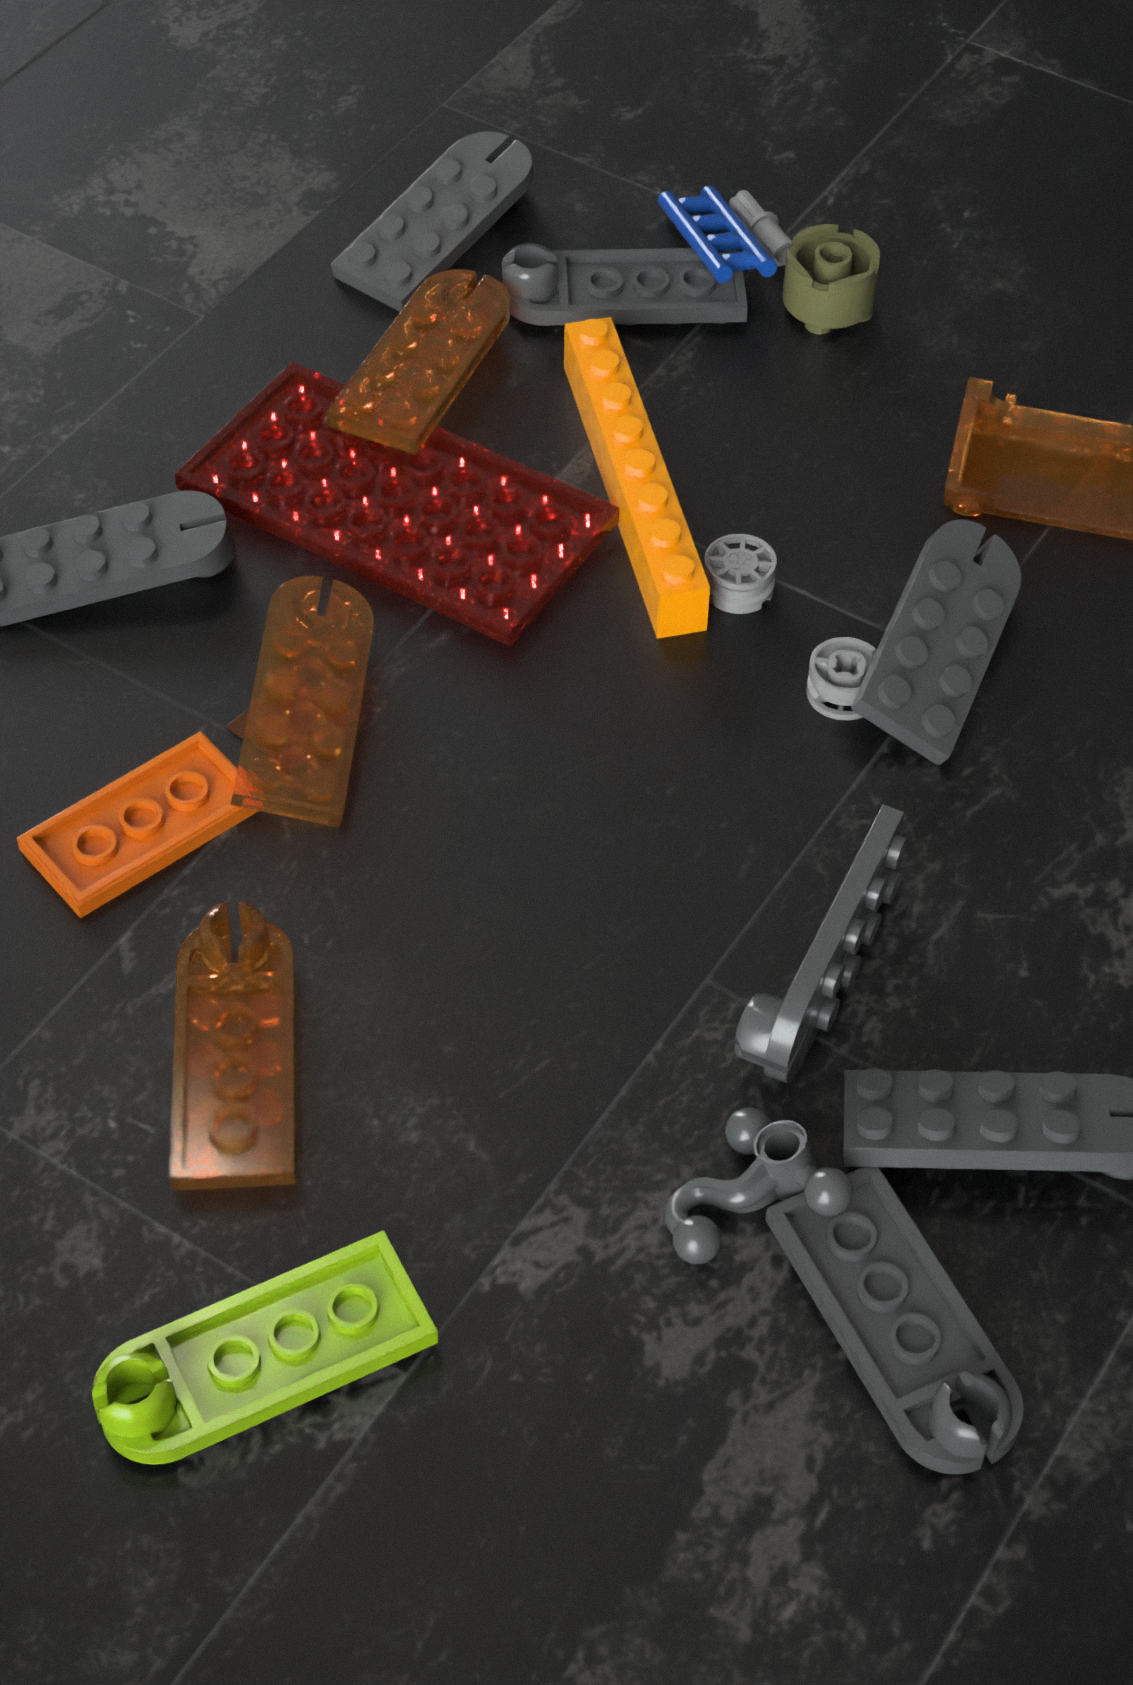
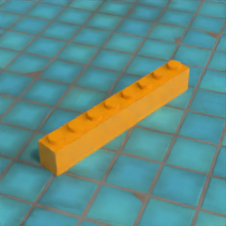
[564,317,710,639]

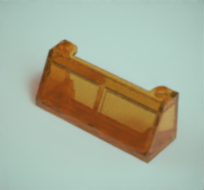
[943,377,1133,540]

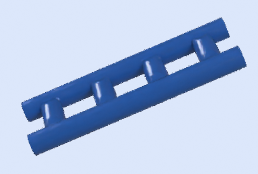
[657,185,777,283]

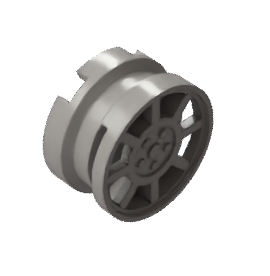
[704,534,777,614]
[806,637,876,720]

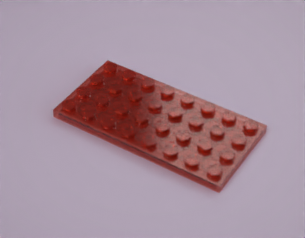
[175,362,620,646]

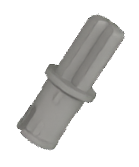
[729,190,792,266]

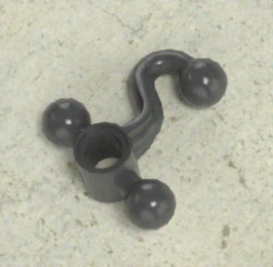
[664,1108,853,1265]

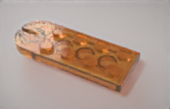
[327,269,510,455]
[230,576,374,828]
[169,901,295,1191]

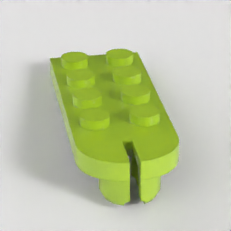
[92,1230,438,1465]

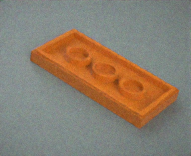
[17,731,265,918]

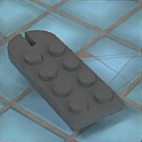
[331,131,534,314]
[502,243,748,326]
[0,491,236,627]
[850,519,1021,766]
[734,804,908,1084]
[843,1068,1133,1180]
[765,1167,1024,1474]

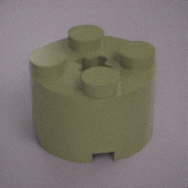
[782,224,880,335]

